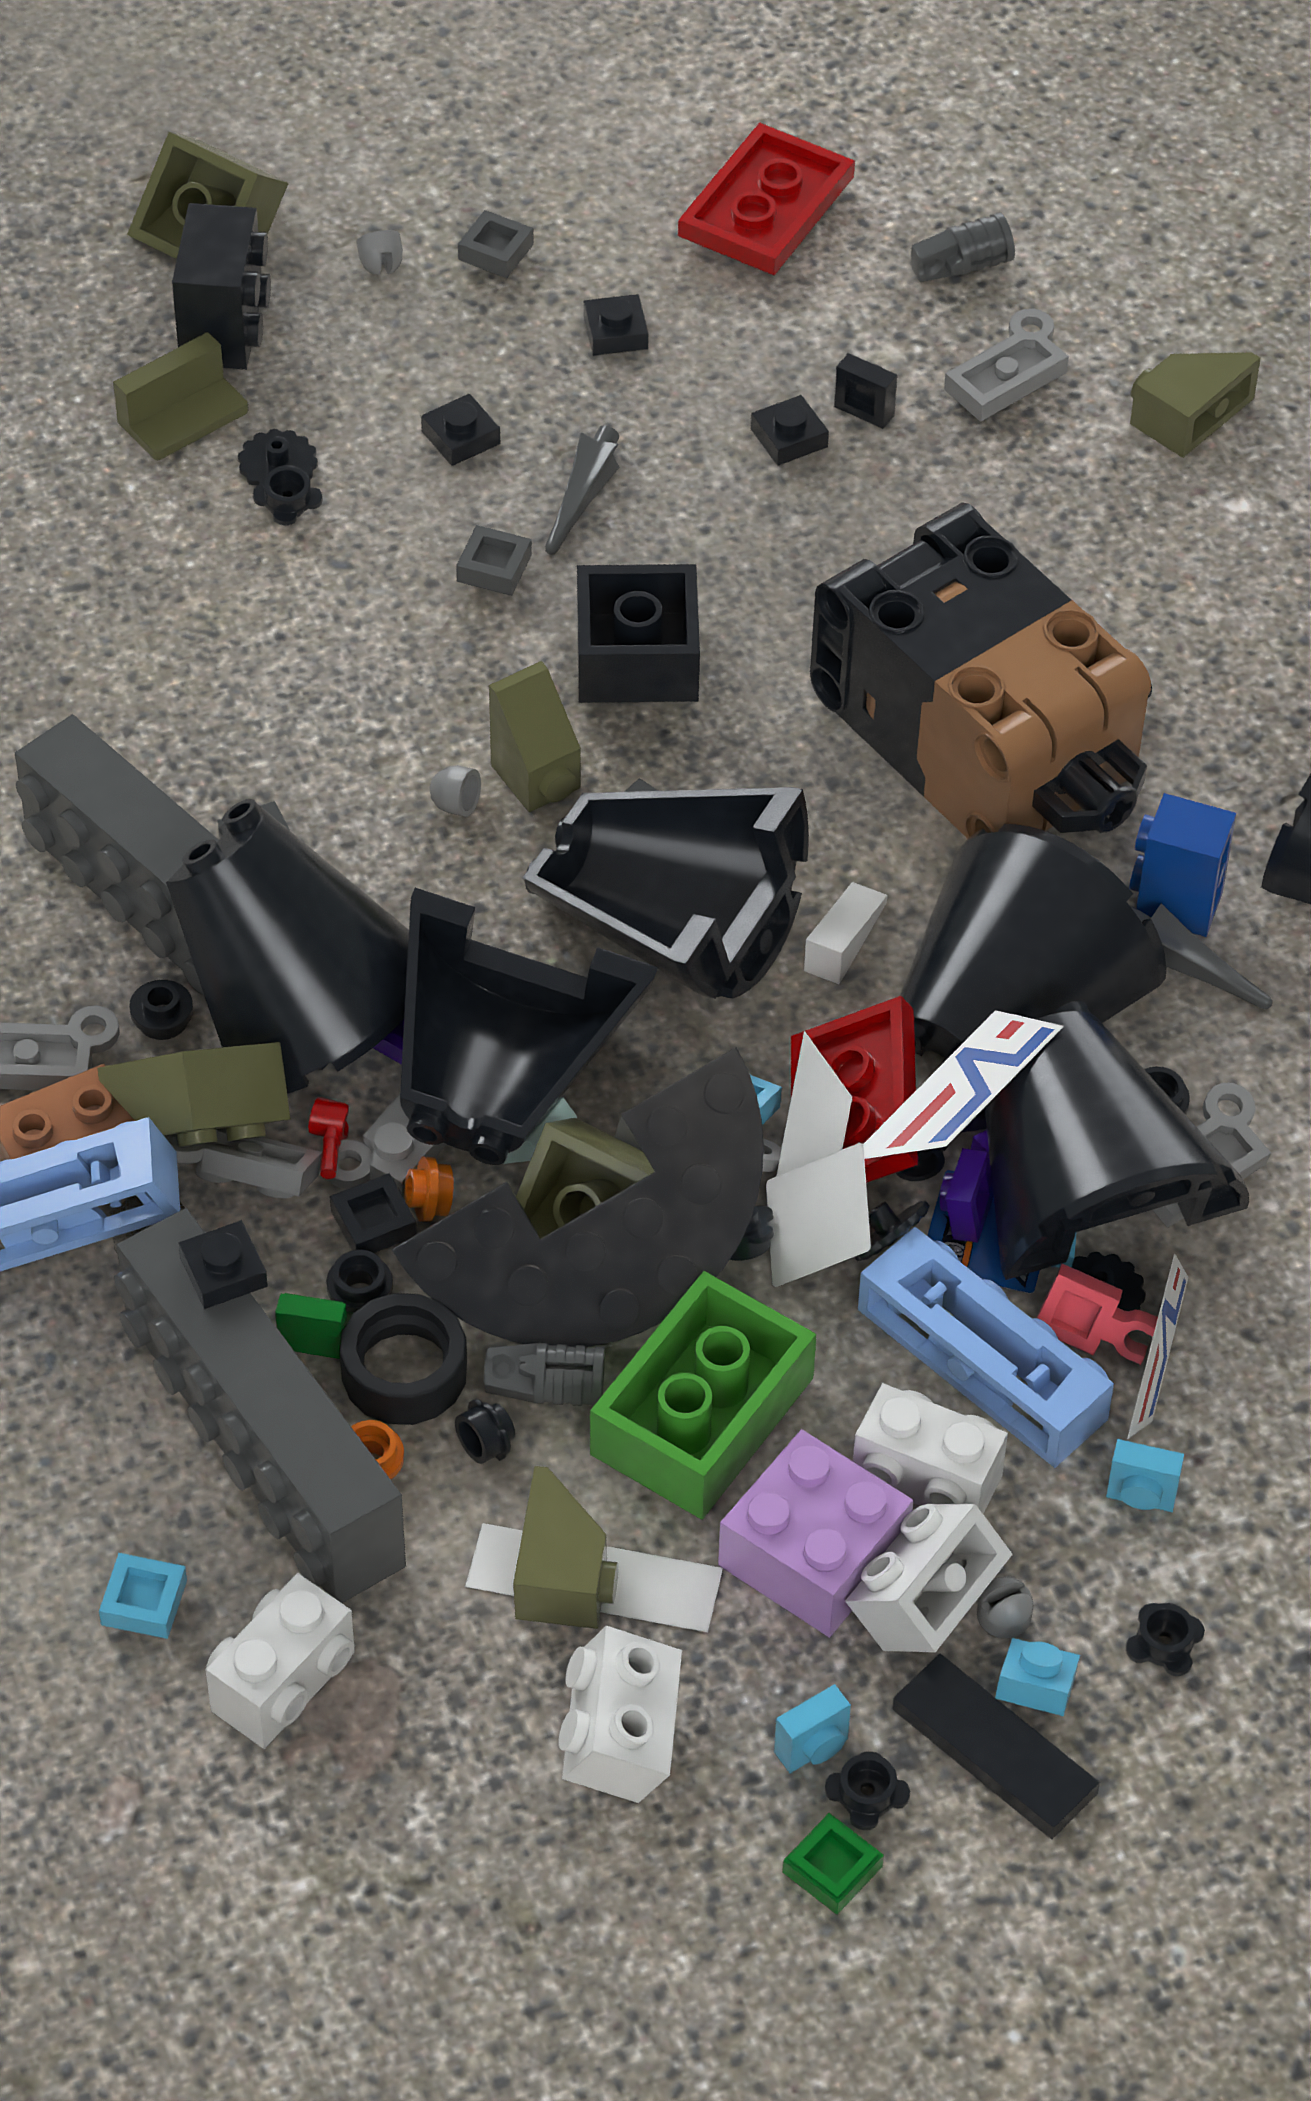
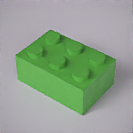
[590,1271,817,1520]

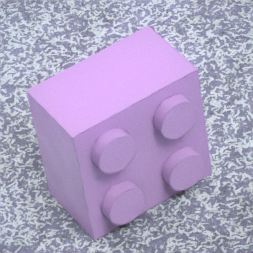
[718,1429,913,1638]

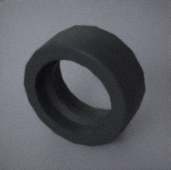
[340,1293,467,1425]

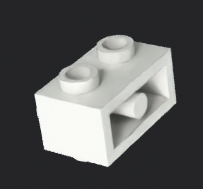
[853,1383,1008,1514]
[845,1504,1013,1652]
[205,1573,355,1749]
[559,1625,682,1803]

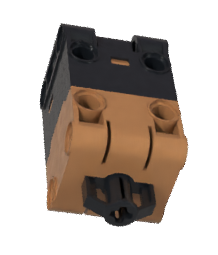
[810,502,1151,839]

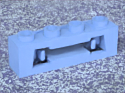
[0,1117,180,1272]
[858,1226,1114,1468]

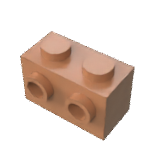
[0,1064,135,1162]

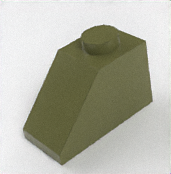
[1130,352,1261,458]
[489,661,581,812]
[513,1466,619,1629]

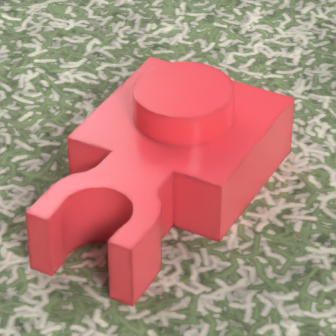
[1036,1264,1158,1365]

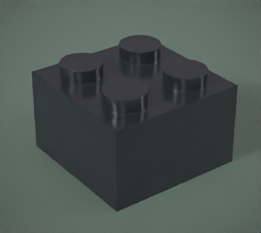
[172,203,271,370]
[577,564,700,703]

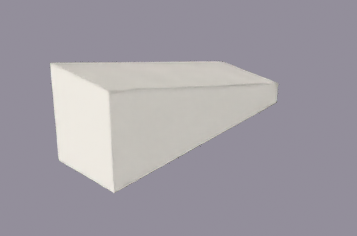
[804,882,888,985]

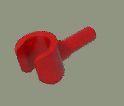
[308,1097,349,1179]

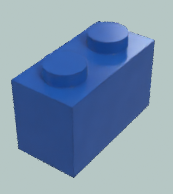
[1129,793,1237,937]

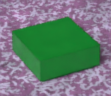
[275,1293,347,1359]
[782,1813,884,1915]

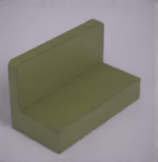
[113,332,248,460]

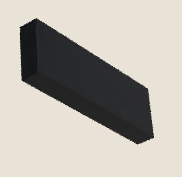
[892,1653,1100,1840]

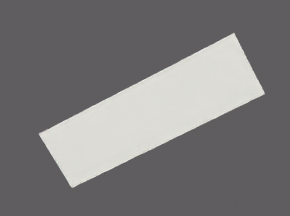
[465,1523,723,1633]

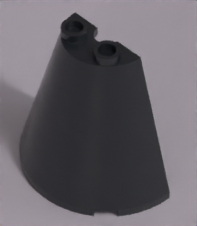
[523,787,809,999]
[166,799,409,1094]
[900,824,1167,1063]
[400,887,658,1165]
[985,1001,1249,1280]

